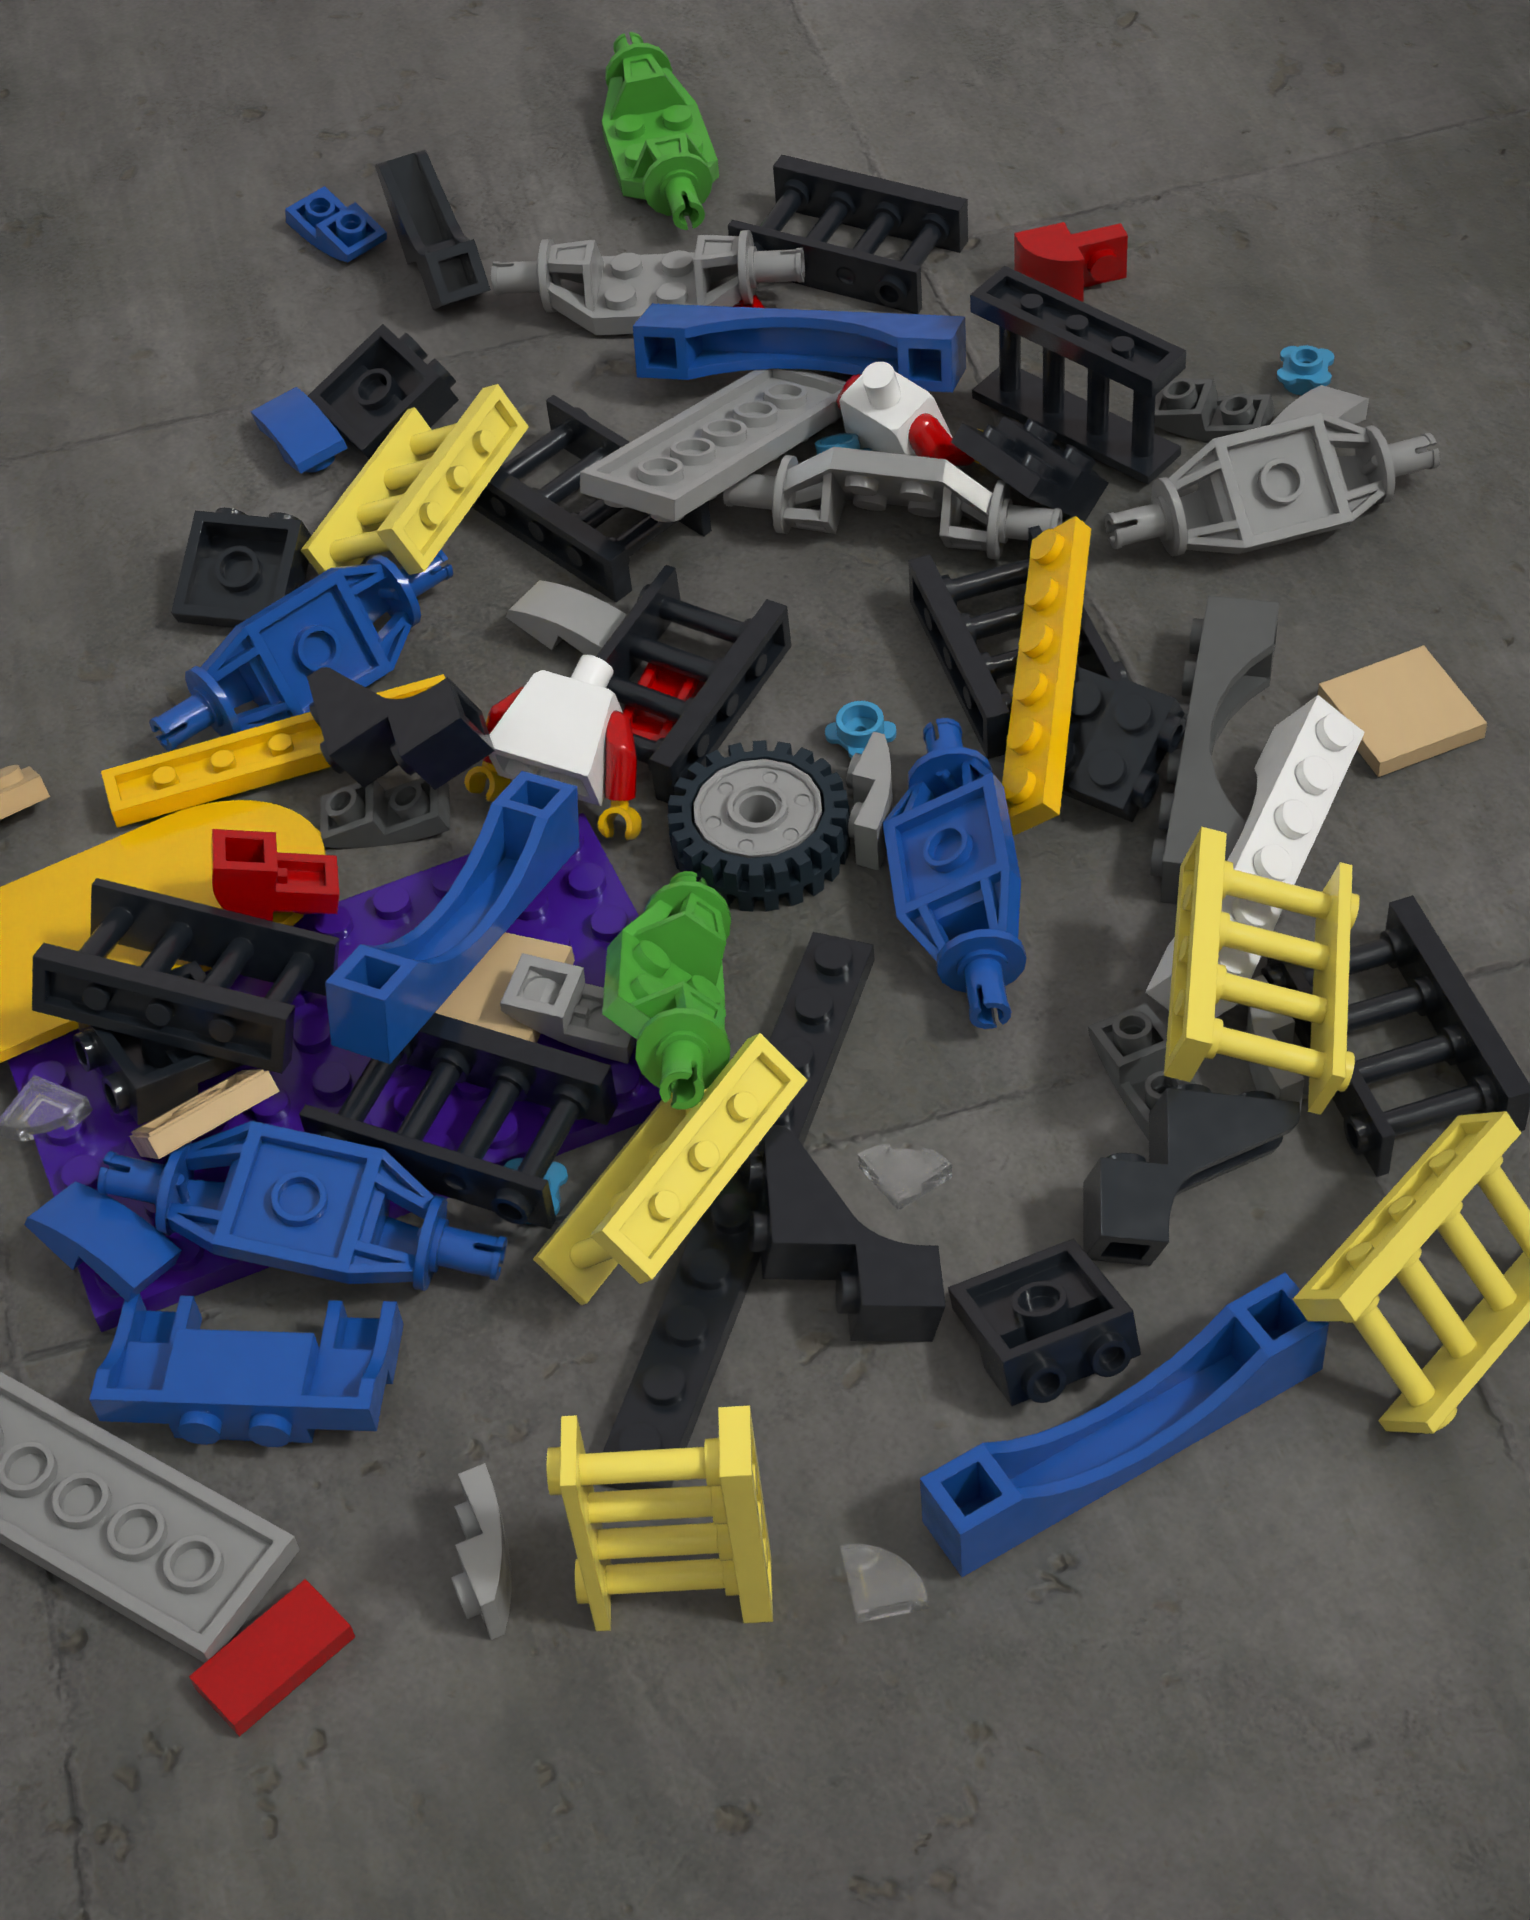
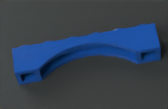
[633,303,966,393]
[325,771,579,1064]
[920,1272,1329,1577]

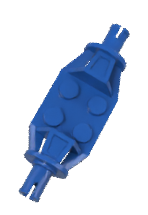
[149,550,453,751]
[882,718,1027,1029]
[97,1121,507,1292]

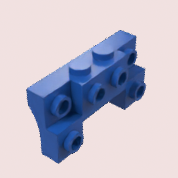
[89,1293,404,1447]

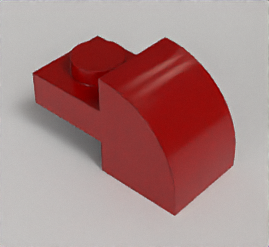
[1014,222,1128,302]
[211,829,340,921]

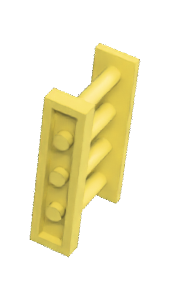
[301,384,529,575]
[1164,826,1359,1115]
[533,1033,808,1305]
[1293,1111,1530,1434]
[547,1405,773,1631]

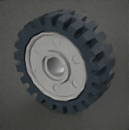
[667,740,850,912]

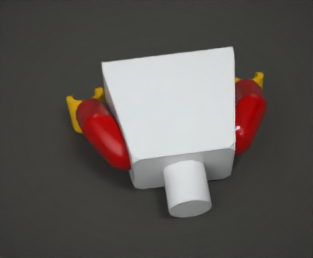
[836,362,983,466]
[464,655,642,840]

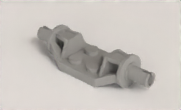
[491,230,805,335]
[1105,412,1440,557]
[723,447,1062,560]

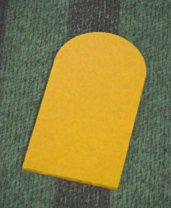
[0,800,327,1063]

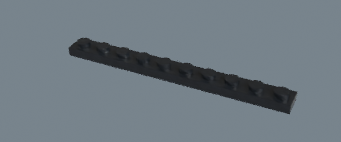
[602,932,875,1490]

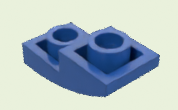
[285,186,387,263]
[250,387,347,474]
[24,1181,182,1302]

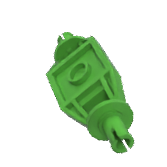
[602,32,719,230]
[602,871,731,1110]

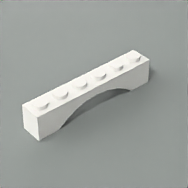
[1145,695,1365,1018]

